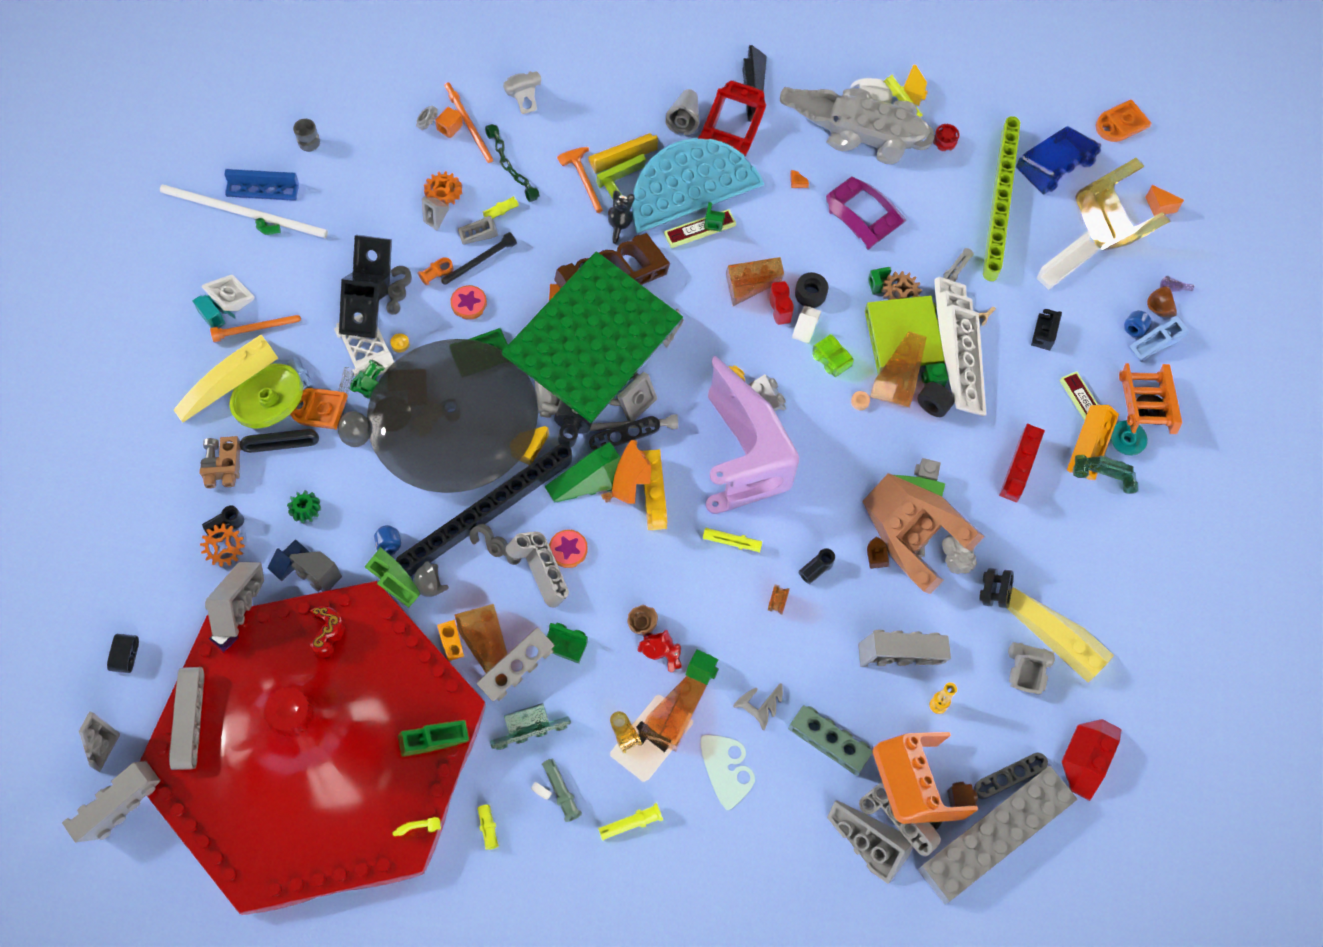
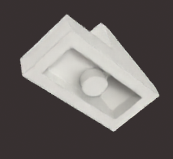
[792,305,821,344]

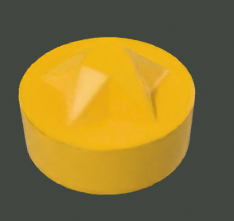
[390,333,410,353]

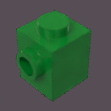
[921,363,948,387]
[685,649,719,685]

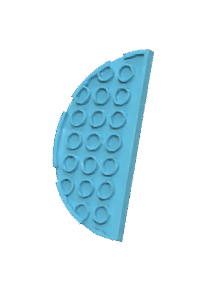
[632,138,765,234]

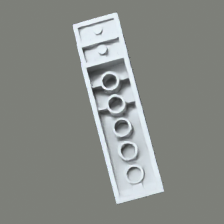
[934,277,986,416]

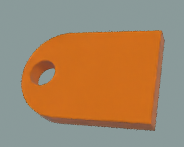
[1096,99,1152,142]
[290,388,348,430]

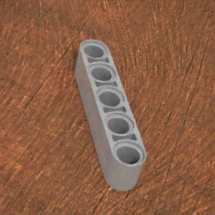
[169,667,204,770]

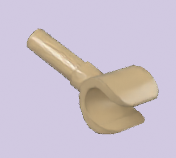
[979,306,996,326]

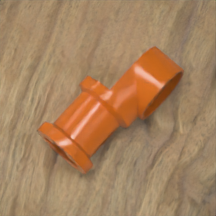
[417,257,454,286]

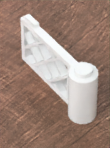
[334,314,396,377]

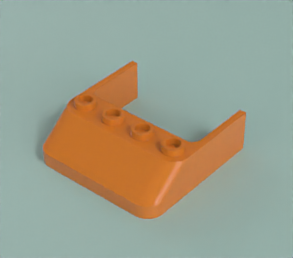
[873,732,979,824]

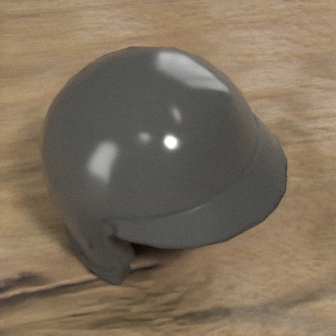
[338,411,371,447]
[413,561,449,597]

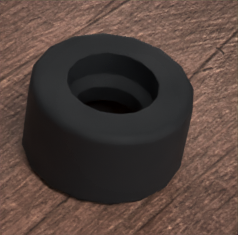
[795,272,829,308]
[917,382,954,417]

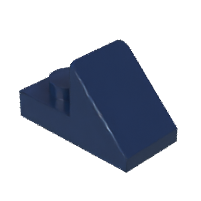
[267,539,309,582]

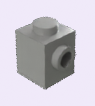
[914,458,941,481]

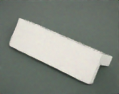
[1036,229,1099,290]

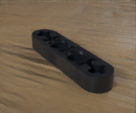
[589,416,660,451]

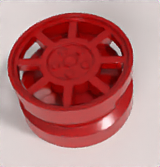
[933,124,960,152]

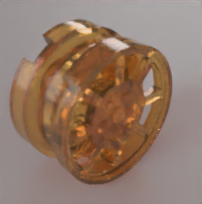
[767,584,790,615]

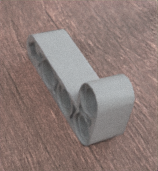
[506,531,569,608]
[859,781,941,856]

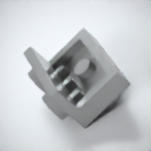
[748,374,787,411]

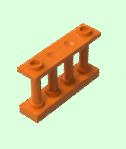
[1119,363,1183,434]

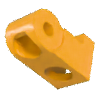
[437,620,464,661]

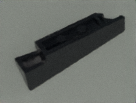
[742,45,767,122]

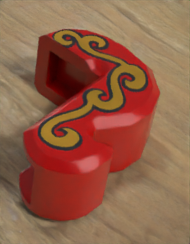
[310,606,345,659]

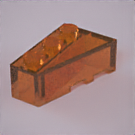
[725,257,784,306]

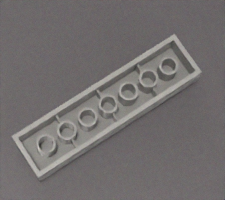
[917,765,1078,905]

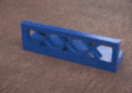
[224,169,299,200]

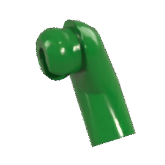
[255,218,281,235]

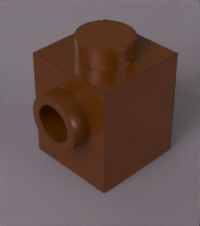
[947,781,978,807]

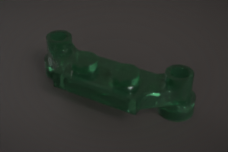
[1073,455,1139,494]

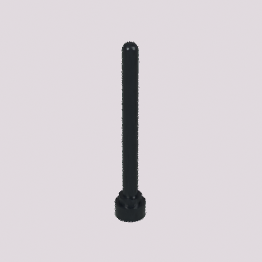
[441,232,517,285]

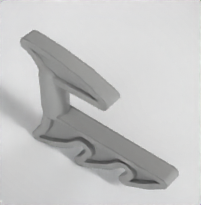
[733,683,783,731]

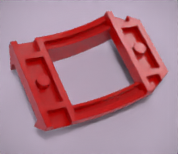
[698,80,767,157]

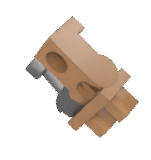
[199,436,242,489]

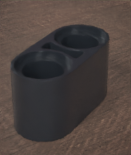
[107,633,139,673]

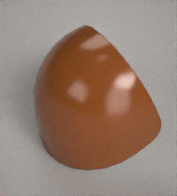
[1147,286,1177,318]

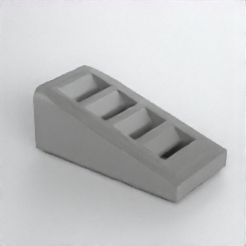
[458,216,499,245]

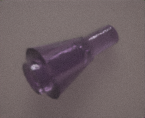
[1160,275,1195,292]

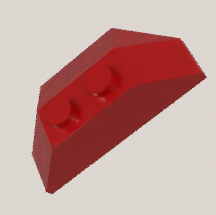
[1061,719,1121,801]

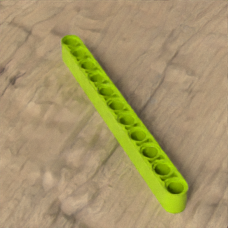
[982,116,1021,282]

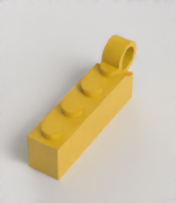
[643,449,667,531]

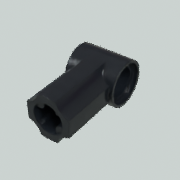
[202,505,244,537]
[798,548,835,585]

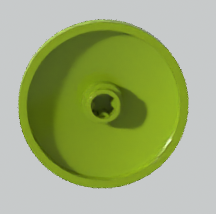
[229,363,303,429]

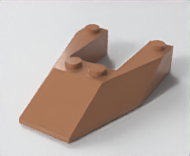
[862,473,985,594]

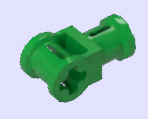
[350,359,385,399]

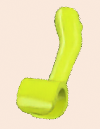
[393,817,441,836]

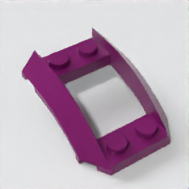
[826,176,907,250]

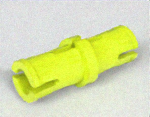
[482,196,519,219]
[477,804,499,850]

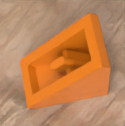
[1145,184,1184,217]

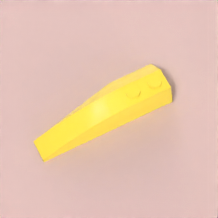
[174,335,279,423]
[1007,587,1115,683]

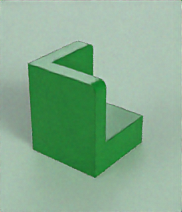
[704,202,725,232]
[868,267,892,295]

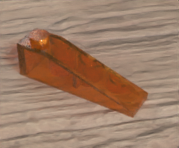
[869,331,927,408]
[454,603,512,685]
[639,676,707,752]

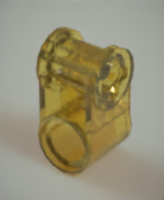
[610,711,642,754]

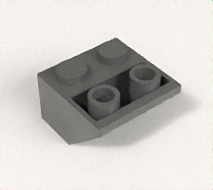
[289,551,342,592]

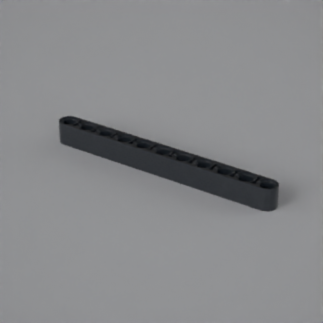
[396,444,572,577]

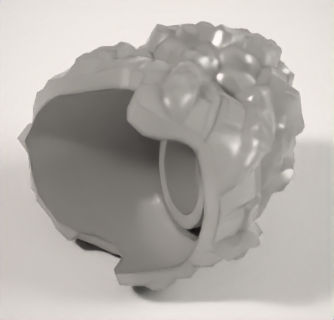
[942,535,977,574]

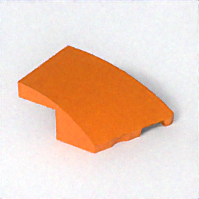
[612,440,651,504]

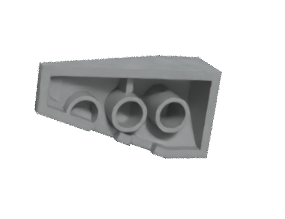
[78,711,120,772]
[827,800,913,884]

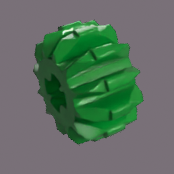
[287,490,321,524]

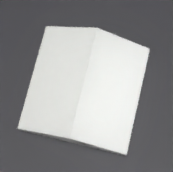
[201,274,255,311]

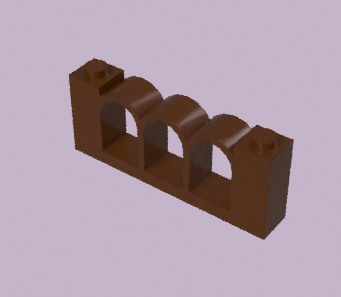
[554,233,670,289]

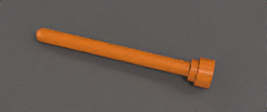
[210,315,301,342]

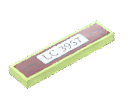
[664,209,736,248]
[1059,371,1098,421]

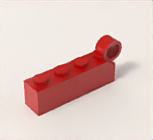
[999,423,1045,503]

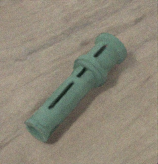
[542,758,582,822]

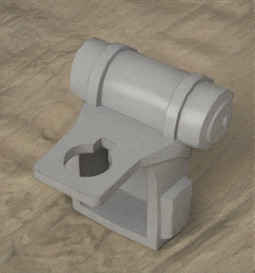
[503,71,542,114]
[1008,642,1055,695]

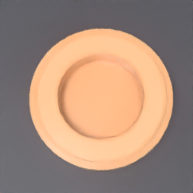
[851,391,870,410]

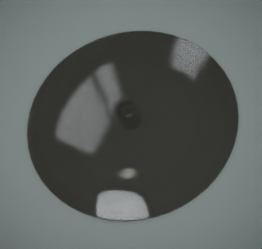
[367,339,538,493]

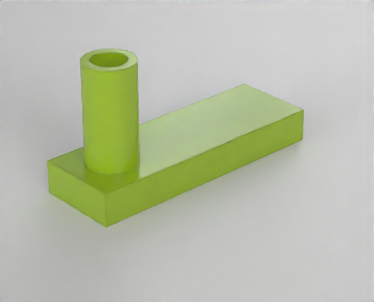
[596,154,646,200]

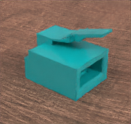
[192,295,236,328]

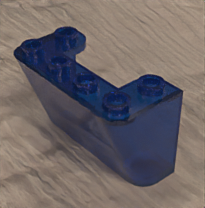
[1016,126,1102,195]

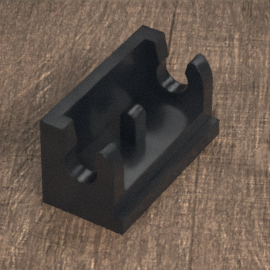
[1031,309,1062,351]

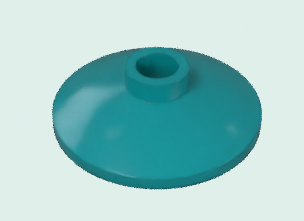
[1110,420,1148,456]

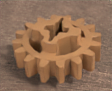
[881,271,922,300]

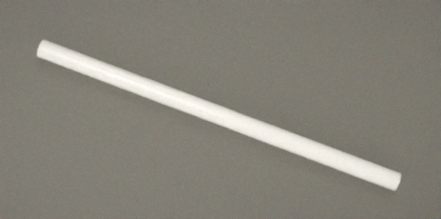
[159,184,328,238]

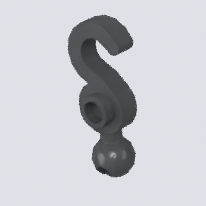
[386,266,412,315]
[469,524,521,565]

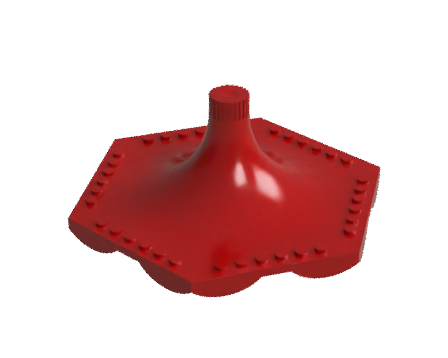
[139,581,486,915]

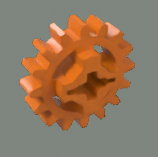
[424,171,462,206]
[200,524,245,567]

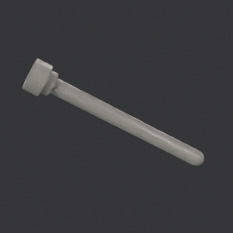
[590,414,678,431]

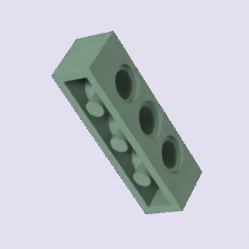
[788,705,873,776]

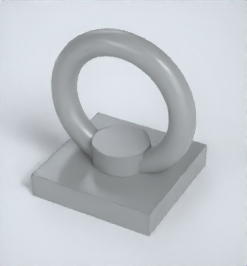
[609,371,658,421]

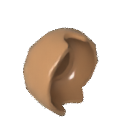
[627,604,658,635]

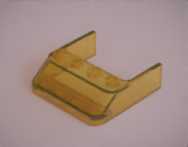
[1075,157,1171,250]

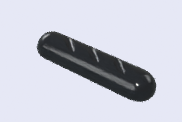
[240,429,319,453]

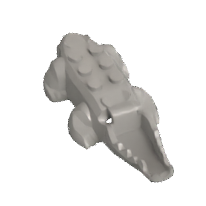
[780,87,934,165]

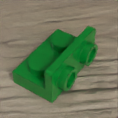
[546,623,588,664]

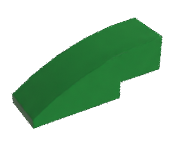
[398,720,469,757]

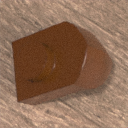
[867,537,889,569]

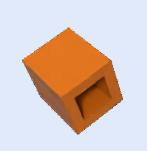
[435,106,463,139]

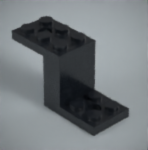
[339,234,392,338]

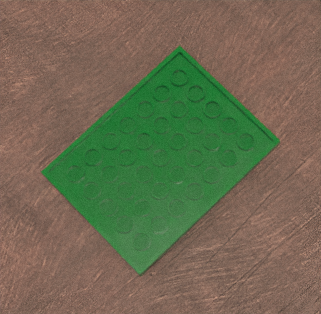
[502,251,683,424]

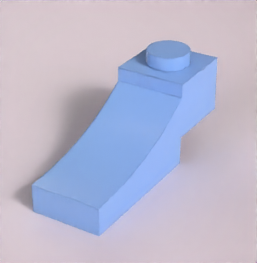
[1130,317,1189,362]

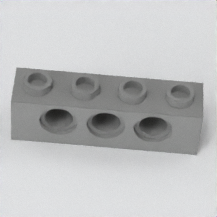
[476,627,554,701]

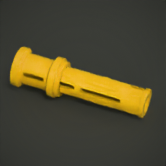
[929,682,957,714]

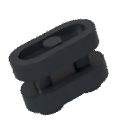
[979,568,1014,608]

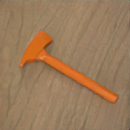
[557,147,603,213]

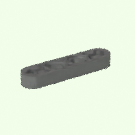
[974,752,1048,799]

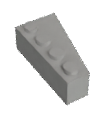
[205,562,264,637]
[858,629,951,667]
[61,761,160,843]

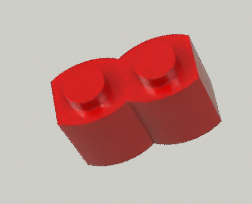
[769,281,794,325]

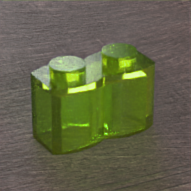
[812,334,854,377]

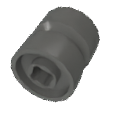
[293,118,320,152]

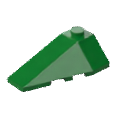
[545,442,621,503]

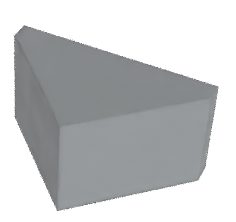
[421,197,450,231]

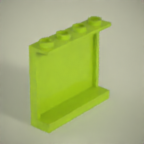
[864,296,945,376]

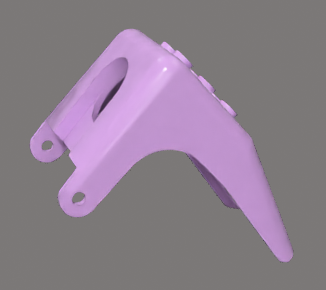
[706,356,799,514]

